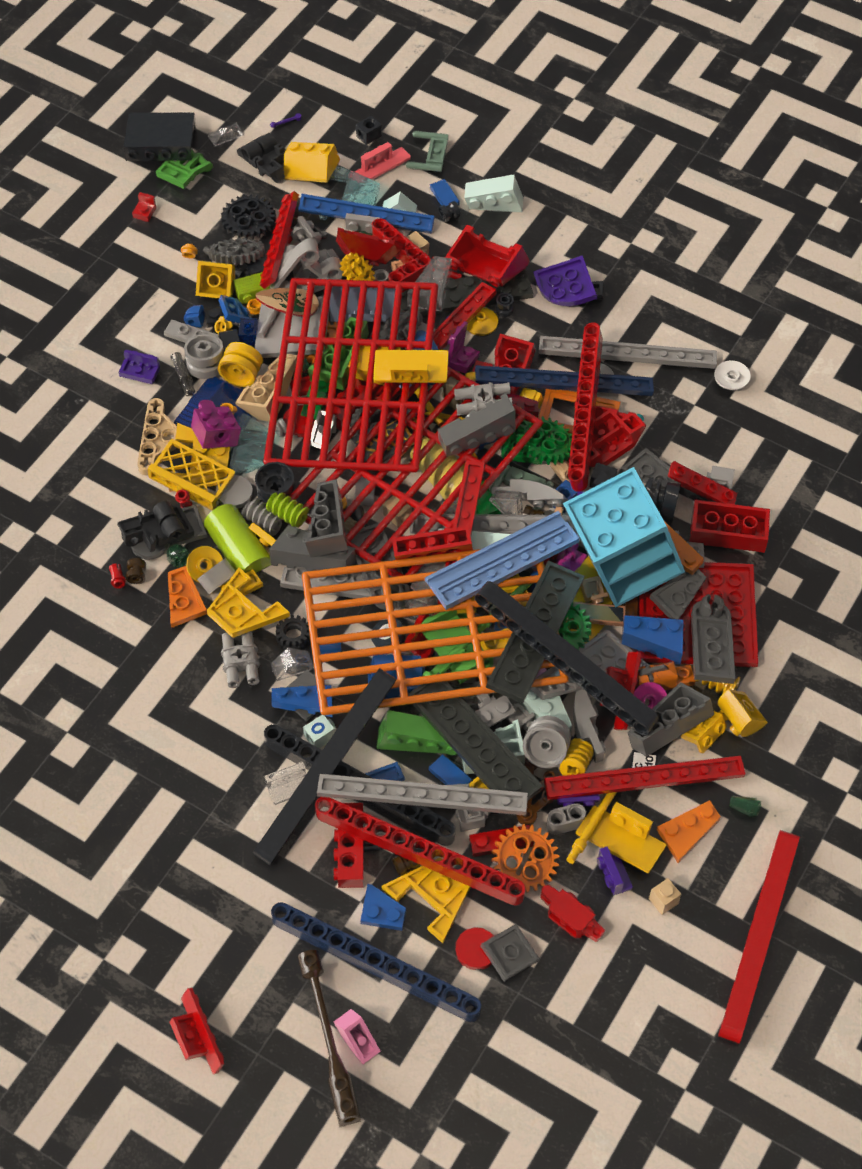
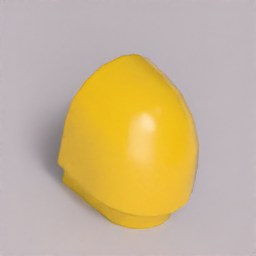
[520,388,543,408]

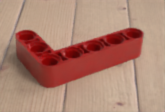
[372,218,431,293]

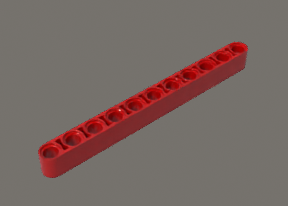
[568,322,603,492]
[315,797,526,906]
[718,830,800,1044]

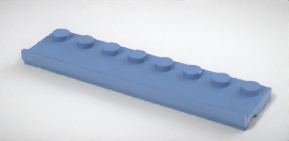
[425,511,579,610]

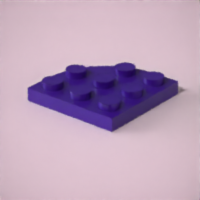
[533,255,597,307]

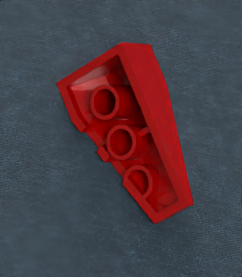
[494,334,536,395]

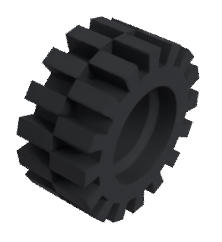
[276,615,311,653]

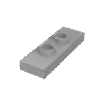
[164,319,220,343]

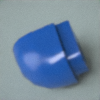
[184,305,205,328]

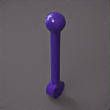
[270,113,302,128]

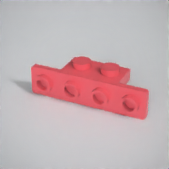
[348,142,411,187]

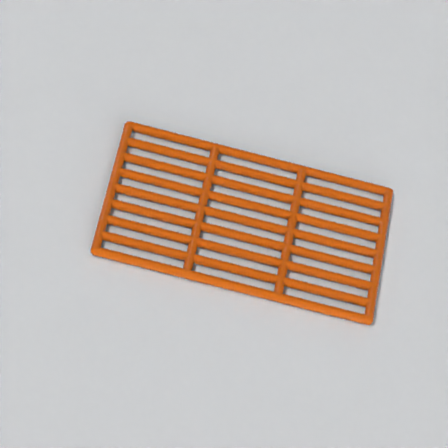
[302,549,569,715]

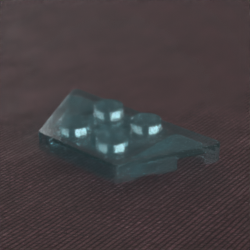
[228,413,275,475]

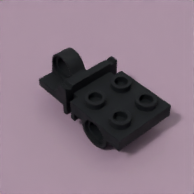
[237,133,285,183]
[117,501,194,552]

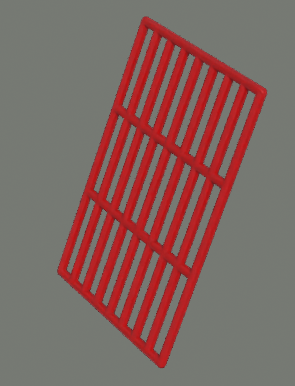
[263,278,438,472]
[290,367,543,584]

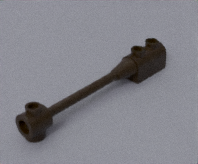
[298,950,361,1127]

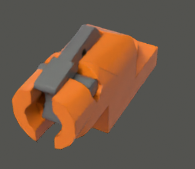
[637,662,695,690]

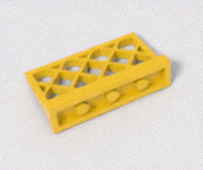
[148,438,235,510]

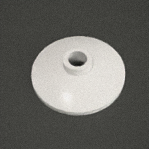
[714,361,750,390]

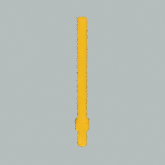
[567,792,617,864]

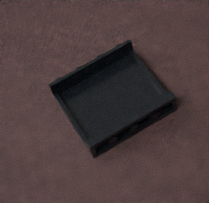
[124,112,196,161]

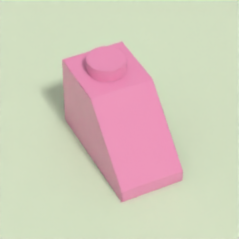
[334,1009,381,1064]

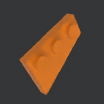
[168,566,207,628]
[657,800,721,863]

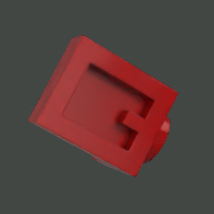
[132,192,156,222]

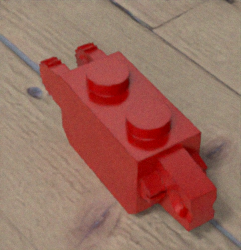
[540,885,605,942]

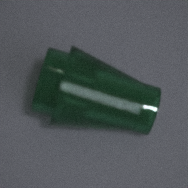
[729,796,761,818]

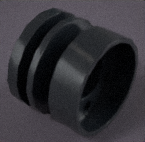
[255,462,296,505]
[645,477,681,521]

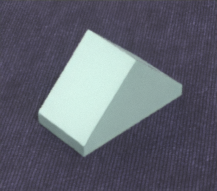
[383,192,417,213]

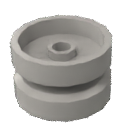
[184,334,224,379]
[522,715,571,768]

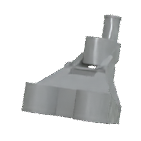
[270,238,343,293]

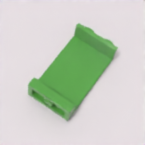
[422,610,494,684]

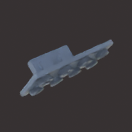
[330,286,395,322]

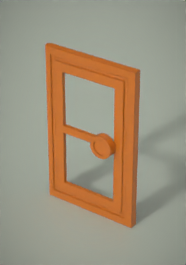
[538,389,621,434]

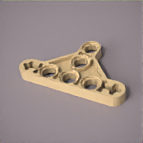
[137,398,193,475]

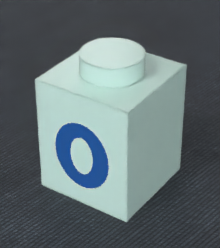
[303,715,336,748]

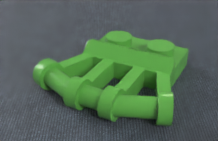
[156,149,213,189]

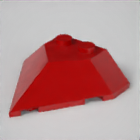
[336,227,403,267]
[575,401,646,467]

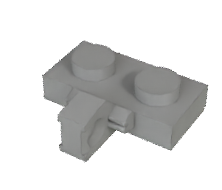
[475,694,516,728]

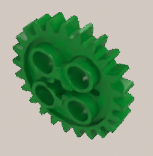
[516,416,572,465]
[559,602,591,651]

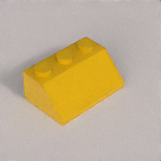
[284,142,340,182]

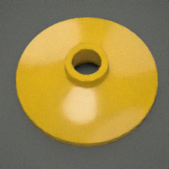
[467,308,498,336]
[186,546,223,583]

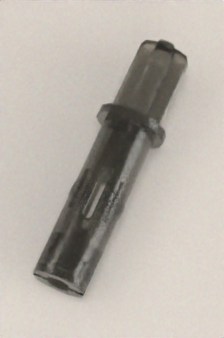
[170,352,195,397]

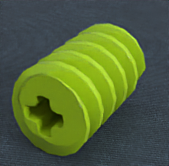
[266,492,309,528]

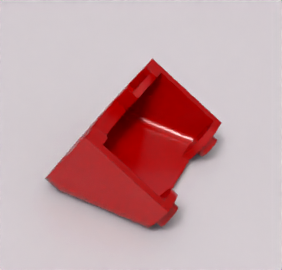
[445,225,530,287]

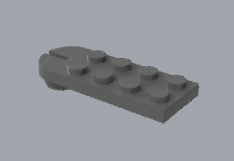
[346,523,410,610]
[691,594,735,684]

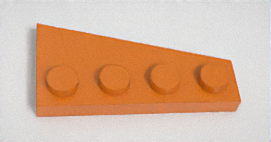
[664,521,704,575]

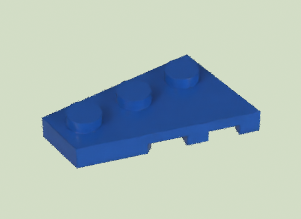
[272,685,333,717]

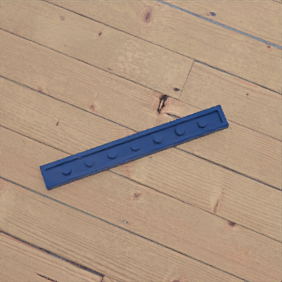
[299,194,435,234]

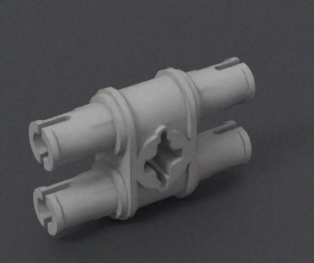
[454,382,513,416]
[221,631,260,688]

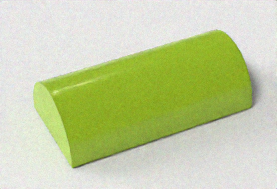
[204,504,271,573]

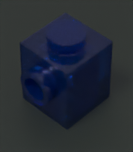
[238,318,258,346]

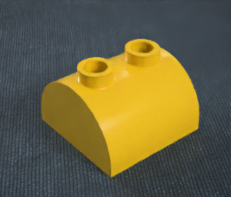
[196,260,235,298]
[717,689,768,737]

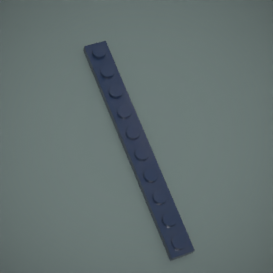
[475,365,654,396]

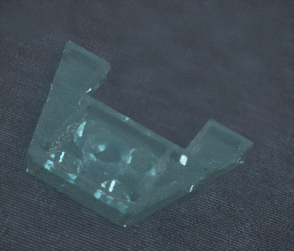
[319,165,380,220]

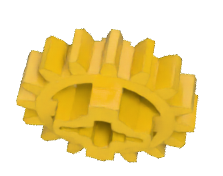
[340,252,375,281]

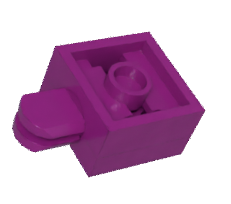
[191,400,241,449]

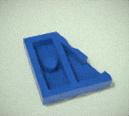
[218,295,259,327]
[360,884,406,931]

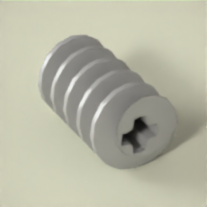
[242,498,282,536]

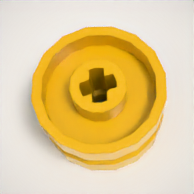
[217,342,263,387]

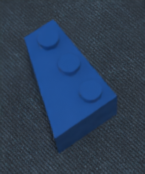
[622,615,683,665]

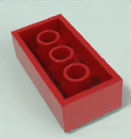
[689,500,770,553]

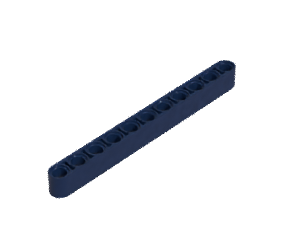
[271,902,481,1022]

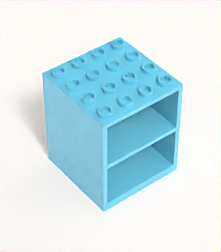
[563,467,685,607]

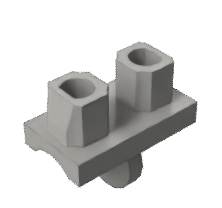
[291,216,322,244]

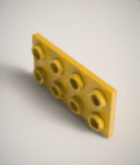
[373,350,448,383]
[576,802,666,873]

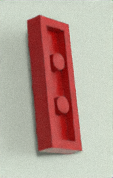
[469,825,534,857]

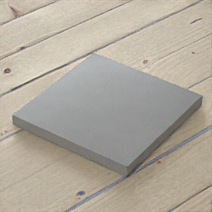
[255,297,330,358]

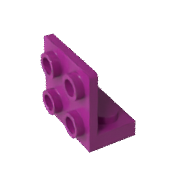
[448,321,480,374]

